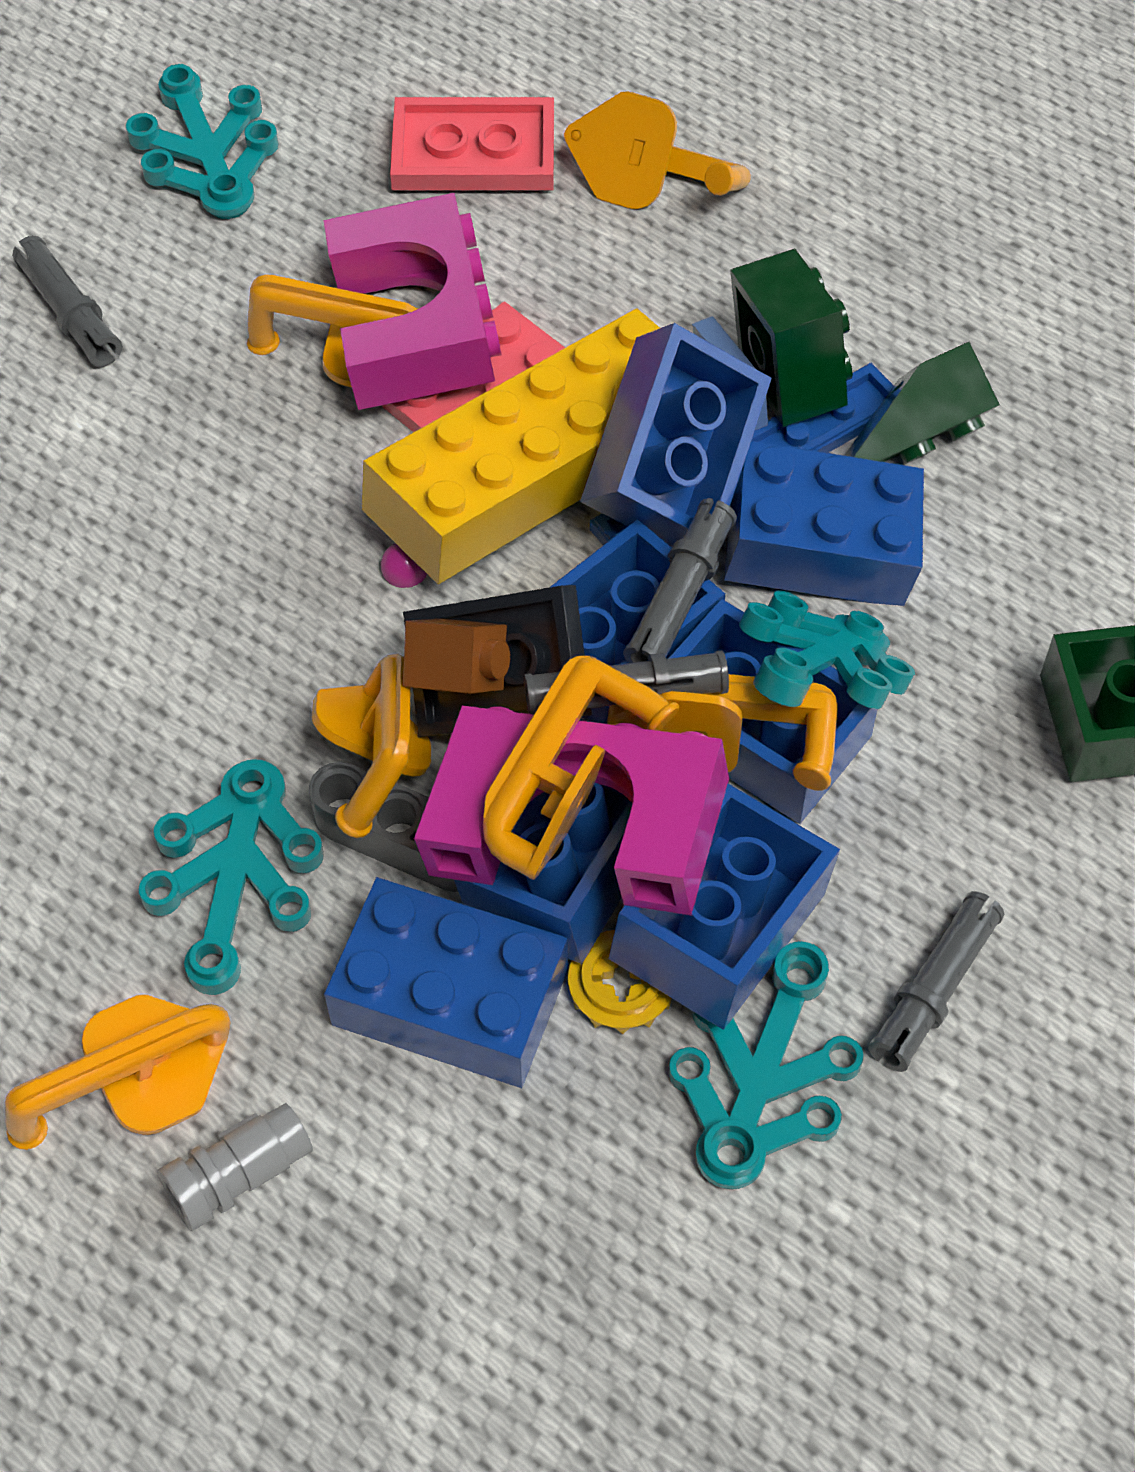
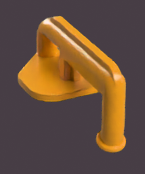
[564,91,751,209]
[247,274,418,387]
[312,654,431,838]
[483,656,679,880]
[607,674,837,791]
[5,995,231,1150]

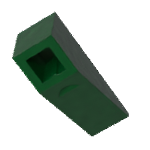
[844,341,1000,465]

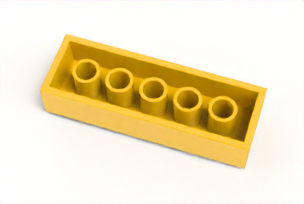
[362,308,660,585]

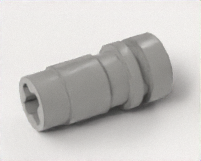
[157,1103,313,1231]

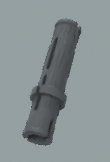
[12,236,123,367]
[623,498,737,663]
[524,650,729,715]
[868,891,1005,1072]

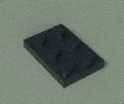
[403,585,592,737]

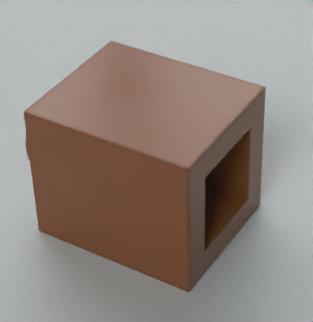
[403,619,510,693]

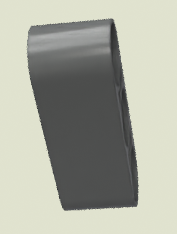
[309,762,458,892]

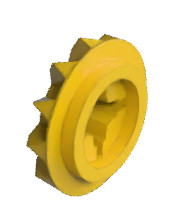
[568,930,672,1035]

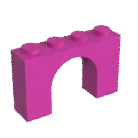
[323,193,502,410]
[414,706,729,915]

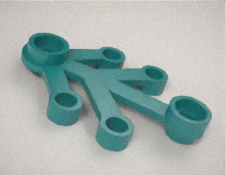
[126,64,279,219]
[739,591,915,709]
[138,759,324,995]
[669,941,864,1189]

